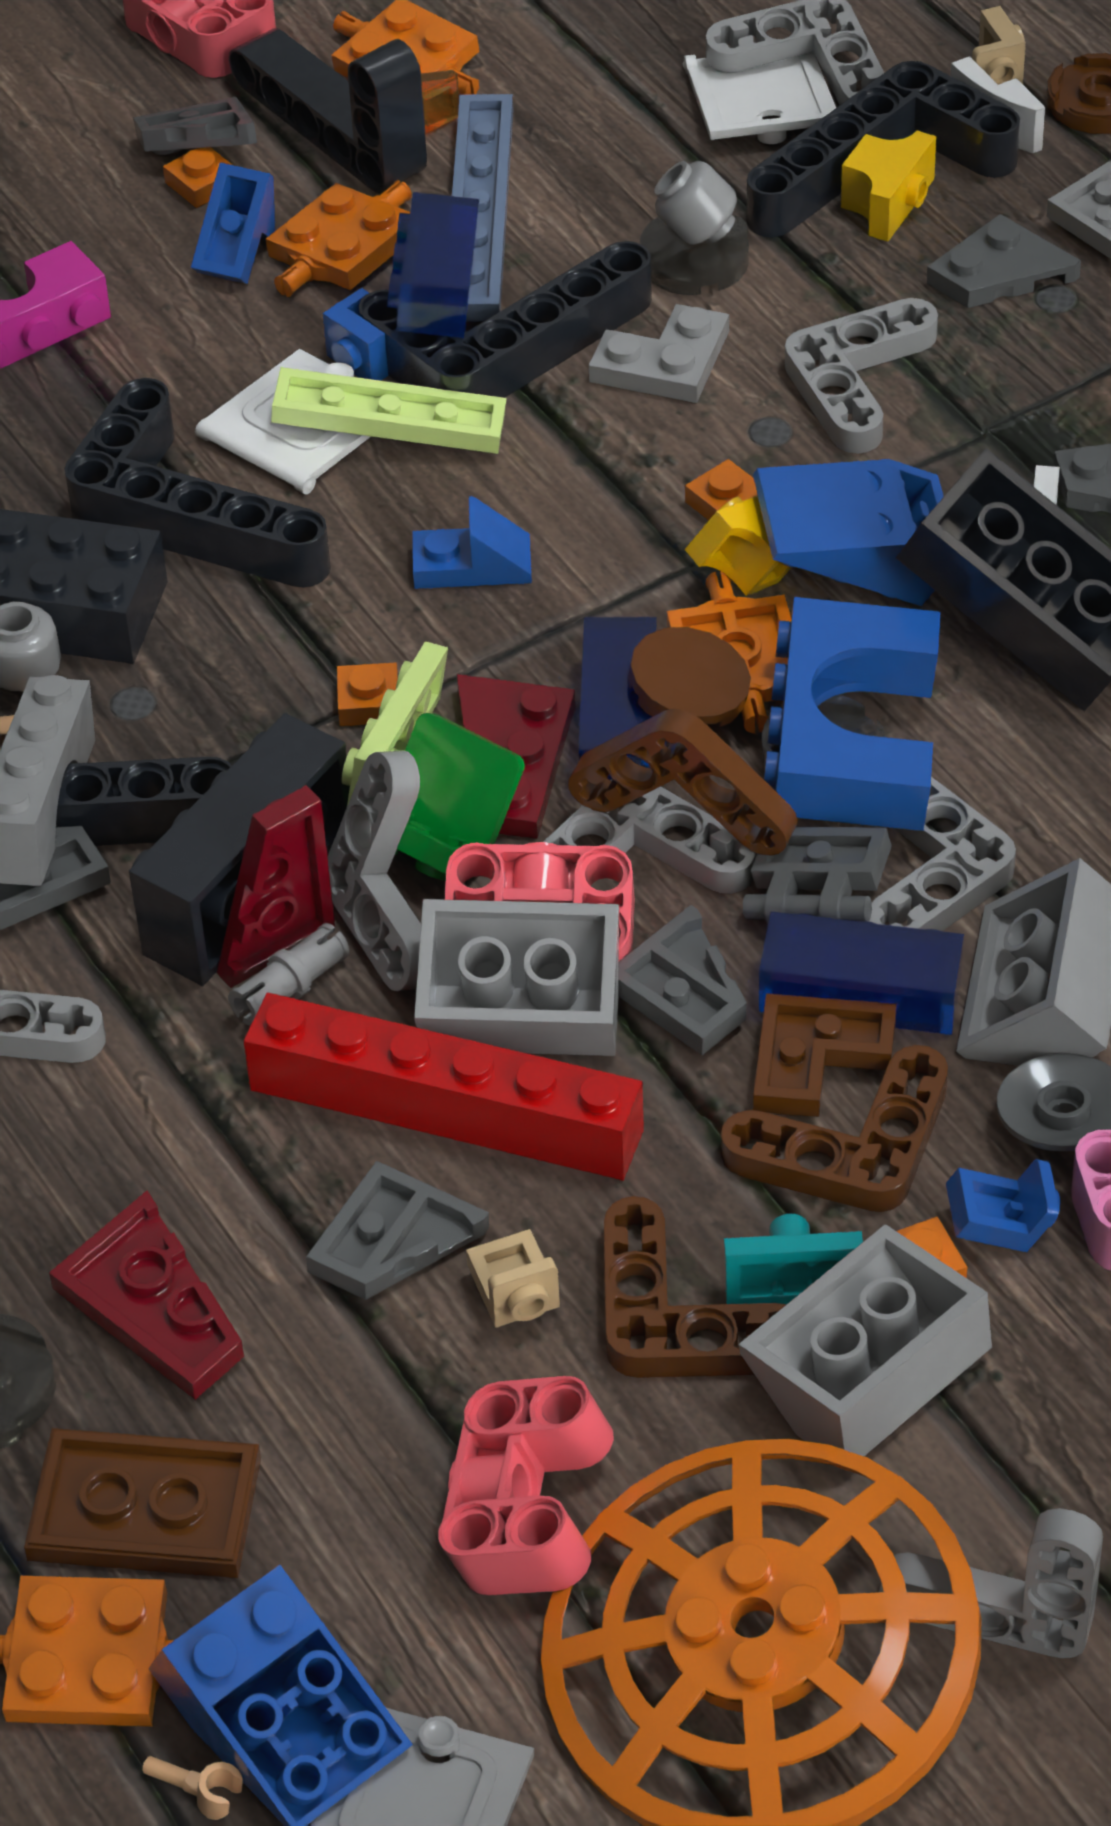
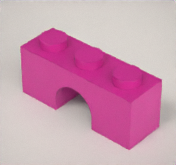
[0,241,111,369]

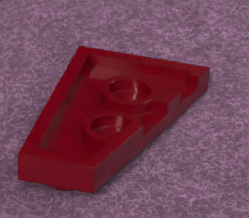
[457,674,576,839]
[217,785,335,988]
[49,1190,244,1400]

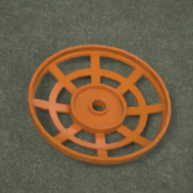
[541,1439,982,1826]

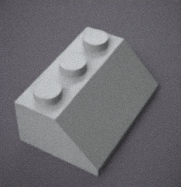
[956,858,1111,1066]
[415,899,619,1056]
[739,1224,992,1471]

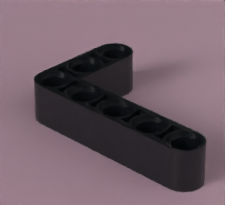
[228,28,427,193]
[747,61,1020,237]
[359,241,652,398]
[64,378,331,588]
[56,757,232,846]

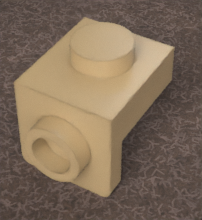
[972,6,1026,85]
[466,1229,560,1328]

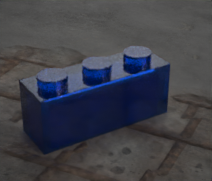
[388,192,479,338]
[579,617,667,780]
[759,912,964,1035]

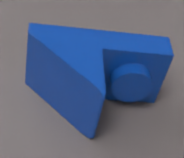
[191,163,275,284]
[412,496,532,589]

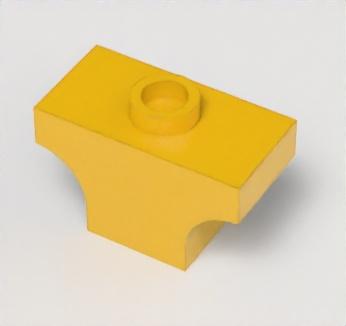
[841,130,936,242]
[684,496,792,596]

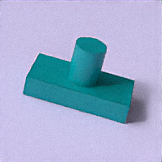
[724,1214,863,1305]

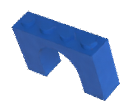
[764,597,940,831]

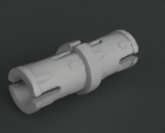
[228,923,349,1026]

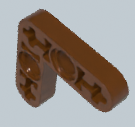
[568,709,798,856]
[721,1045,948,1212]
[604,1196,786,1378]

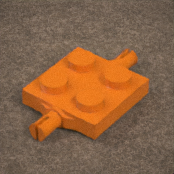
[331,0,480,100]
[266,180,421,297]
[667,571,791,733]
[0,1576,174,1727]

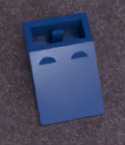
[753,459,944,606]
[149,1565,413,1826]

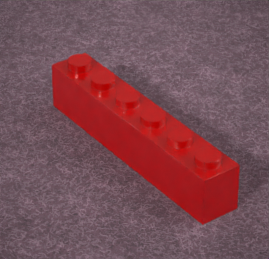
[243,992,644,1181]

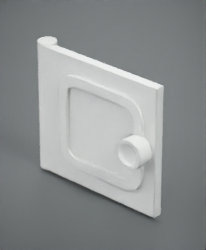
[683,52,836,144]
[195,349,371,494]

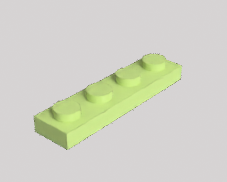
[271,367,506,454]
[342,641,448,806]

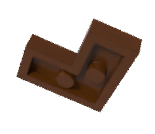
[753,994,897,1117]

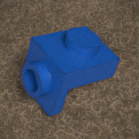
[323,288,388,381]
[945,1159,1060,1252]

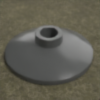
[997,1054,1111,1151]

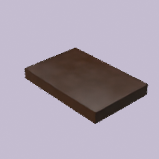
[24,1428,261,1578]

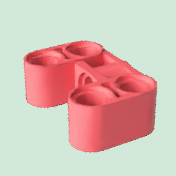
[122,0,276,78]
[445,842,635,961]
[438,1376,614,1595]

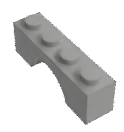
[0,675,95,886]

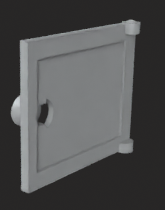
[310,1708,534,1826]

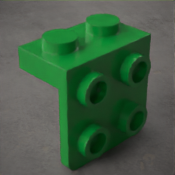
[394,713,525,881]

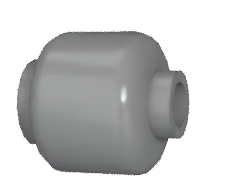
[654,161,737,244]
[0,602,61,691]

